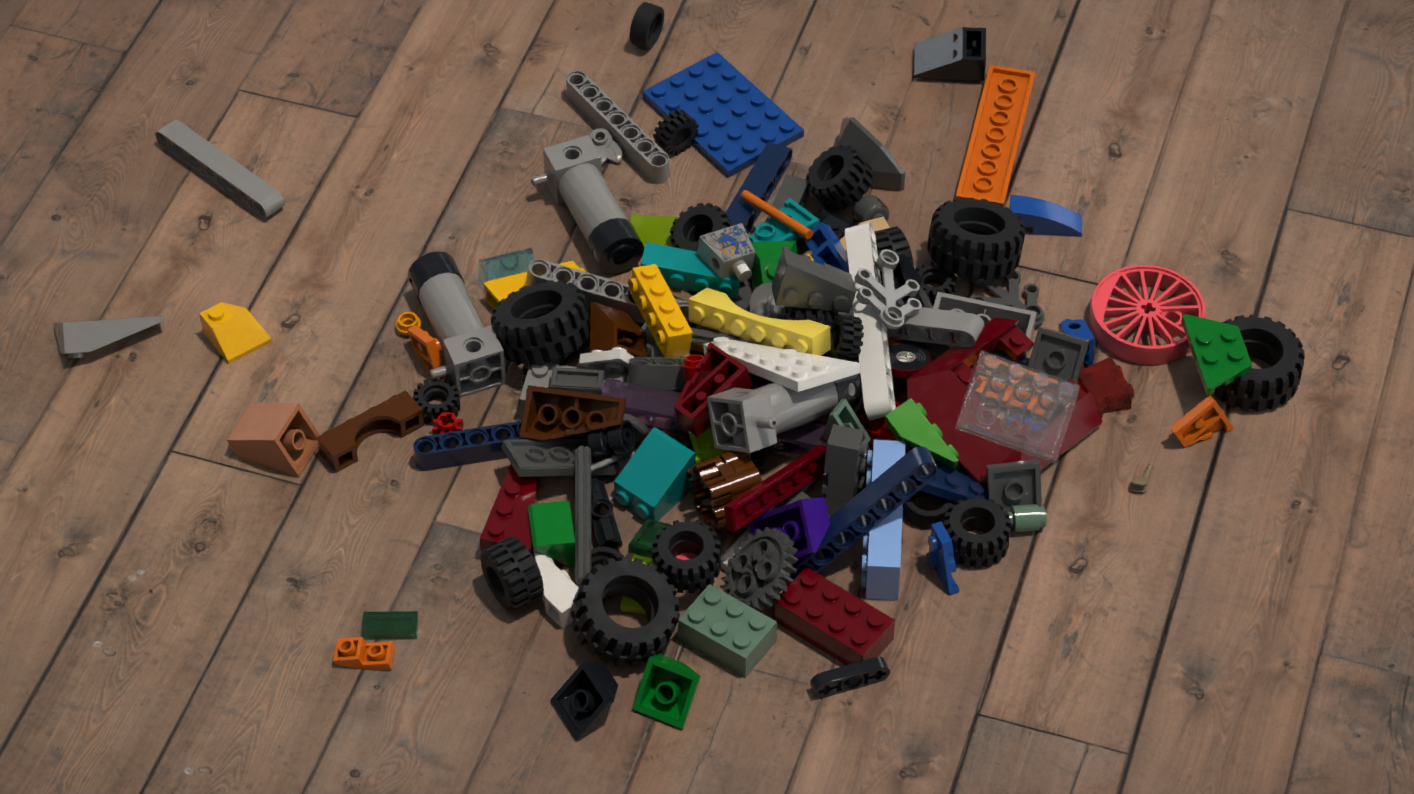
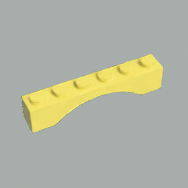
[688,288,831,356]

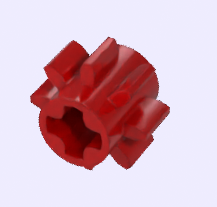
[432,412,464,435]

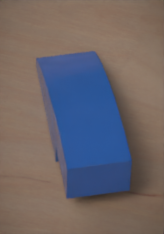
[1009,195,1082,237]
[802,222,849,273]

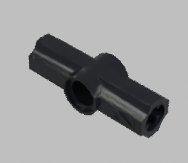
[591,478,622,550]

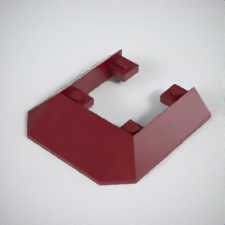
[906,317,1102,486]

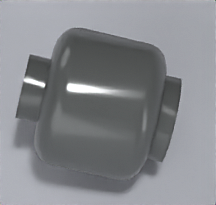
[853,195,889,223]

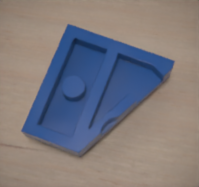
[926,521,959,596]

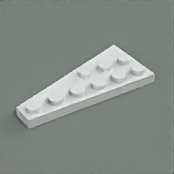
[703,337,861,392]

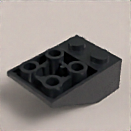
[914,27,986,81]

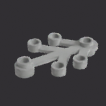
[855,249,922,329]

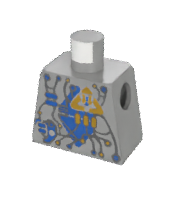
[697,223,755,282]

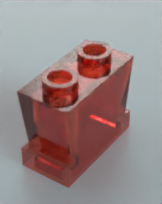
[1077,357,1134,418]

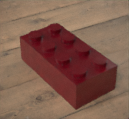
[773,567,895,665]

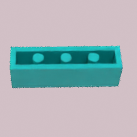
[641,242,741,299]

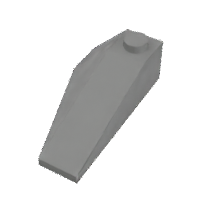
[54,316,164,358]

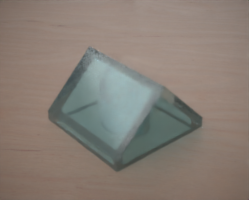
[479,248,535,282]

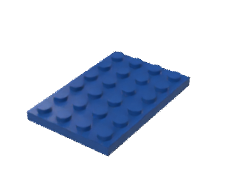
[642,52,804,178]

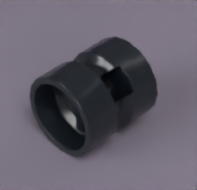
[588,420,636,457]

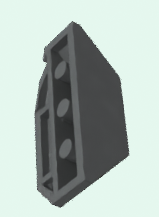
[838,117,905,191]

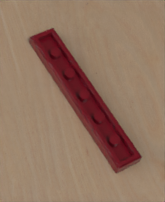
[724,445,827,532]

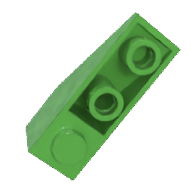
[885,398,959,469]

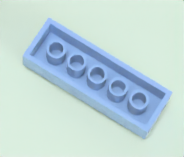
[861,440,905,600]

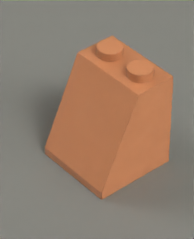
[227,403,320,477]

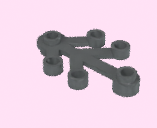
[968,270,1045,327]

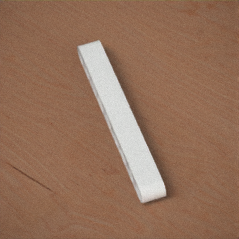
[845,222,896,421]

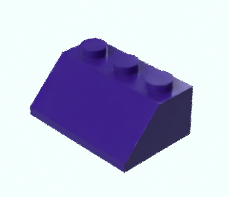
[750,497,831,559]

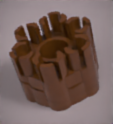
[687,451,768,534]

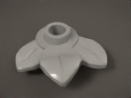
[589,128,622,166]

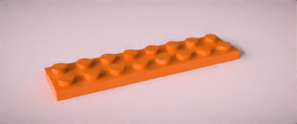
[956,65,1036,207]

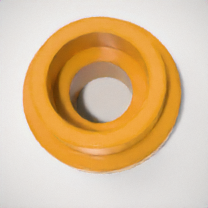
[396,312,421,335]

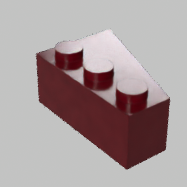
[673,342,753,437]

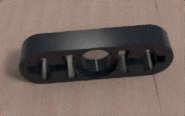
[810,657,890,698]

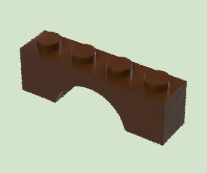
[317,390,424,473]

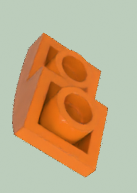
[333,637,396,670]

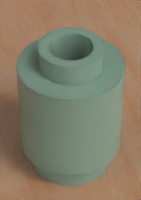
[1007,504,1046,532]

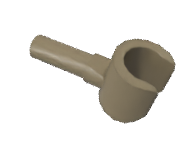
[1132,464,1154,493]

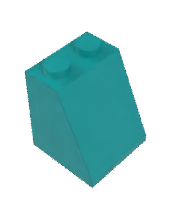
[614,427,695,524]

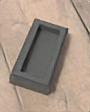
[550,367,605,395]

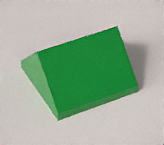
[528,500,575,568]

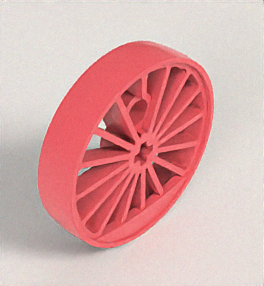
[1089,265,1205,365]

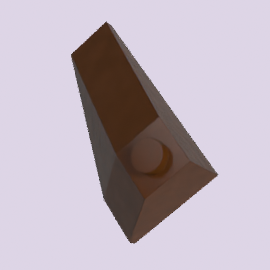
[519,385,627,441]

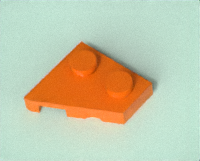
[407,325,448,383]
[1169,395,1234,447]

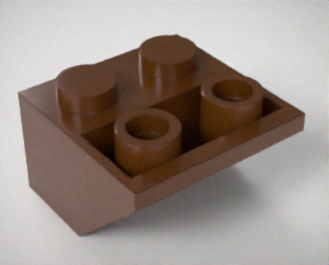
[590,302,646,357]

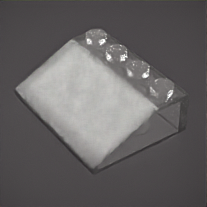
[955,350,1080,464]

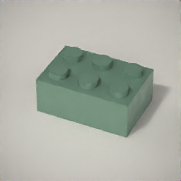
[678,584,777,678]

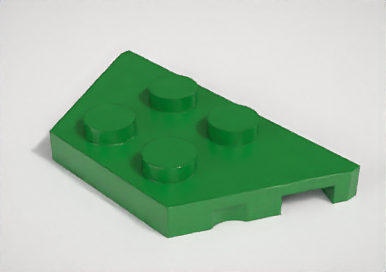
[1181,314,1252,396]

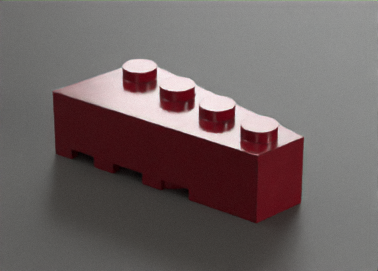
[480,463,539,556]

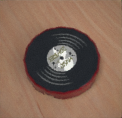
[889,343,931,379]

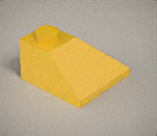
[199,302,272,364]

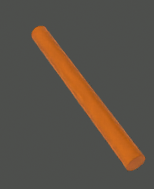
[740,190,813,239]

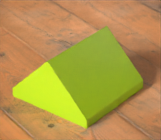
[630,214,679,248]

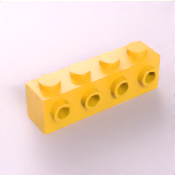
[628,264,693,358]

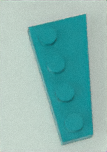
[748,198,820,242]

